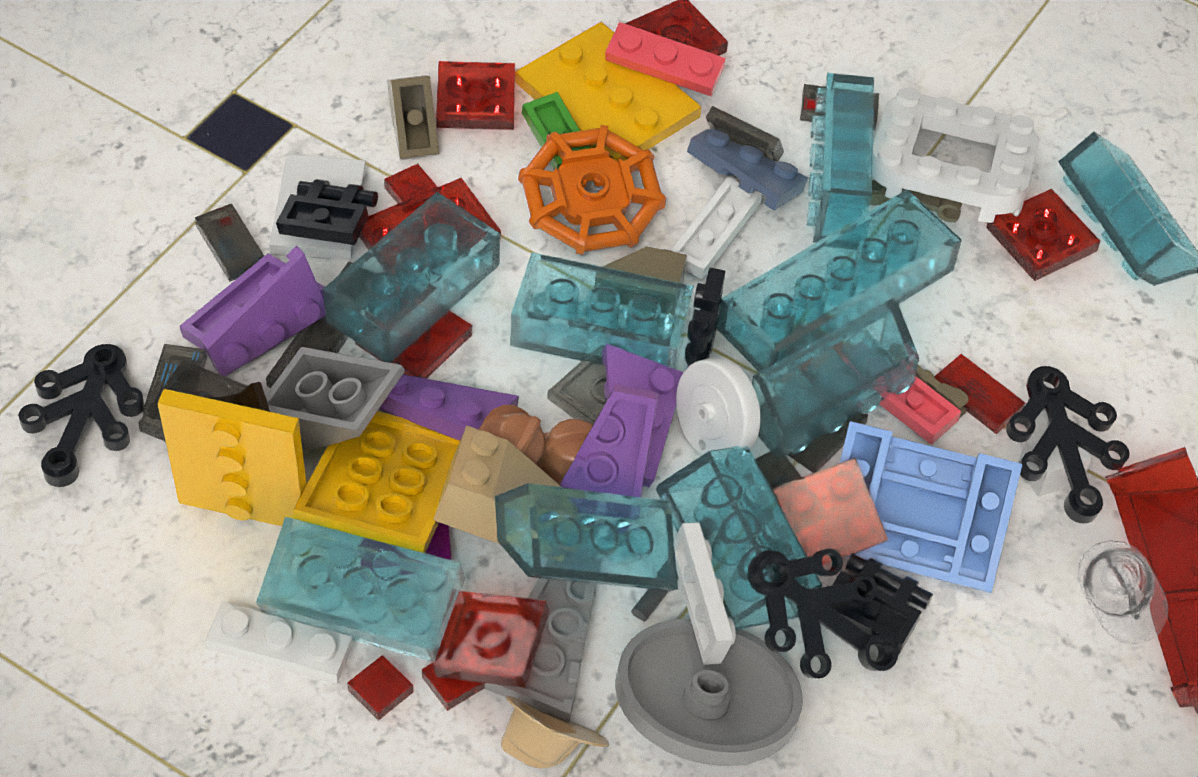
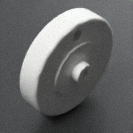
[676,357,760,462]

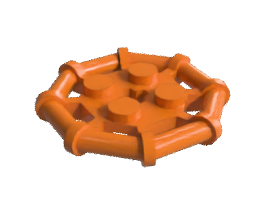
[518,125,666,255]

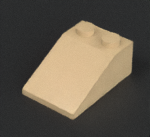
[433,425,577,566]

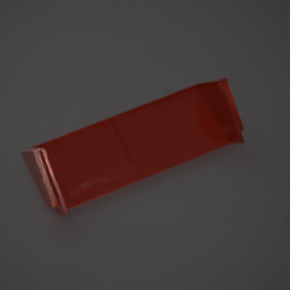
[1105,447,1198,714]

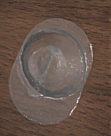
[1077,540,1169,644]

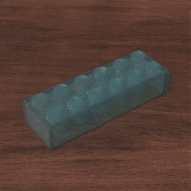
[717,189,962,383]

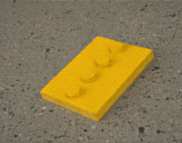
[515,22,702,162]
[158,389,307,531]
[292,411,460,558]

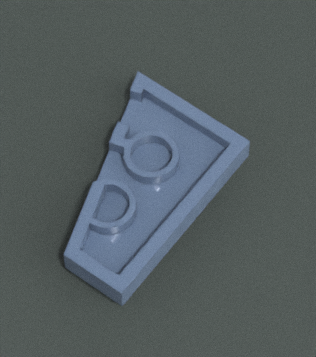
[687,129,809,211]

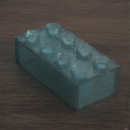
[806,73,874,247]
[323,192,500,363]
[510,252,694,369]
[256,517,465,663]

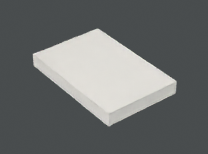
[269,154,366,260]

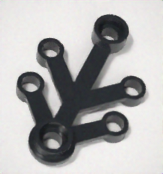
[18,344,145,487]
[1006,366,1130,524]
[748,548,899,678]

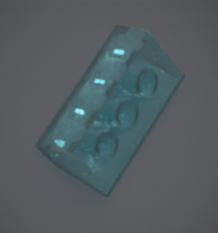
[1058,131,1198,286]
[752,298,919,460]
[655,445,822,630]
[495,483,678,591]

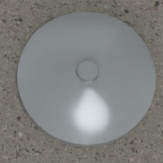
[615,619,803,766]

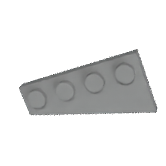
[485,540,602,723]

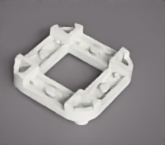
[866,88,1038,223]

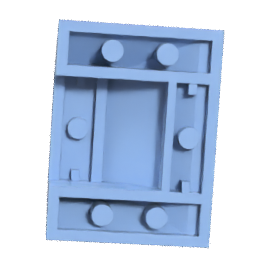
[818,421,1022,593]

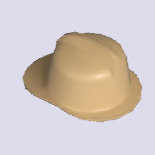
[501,696,609,768]

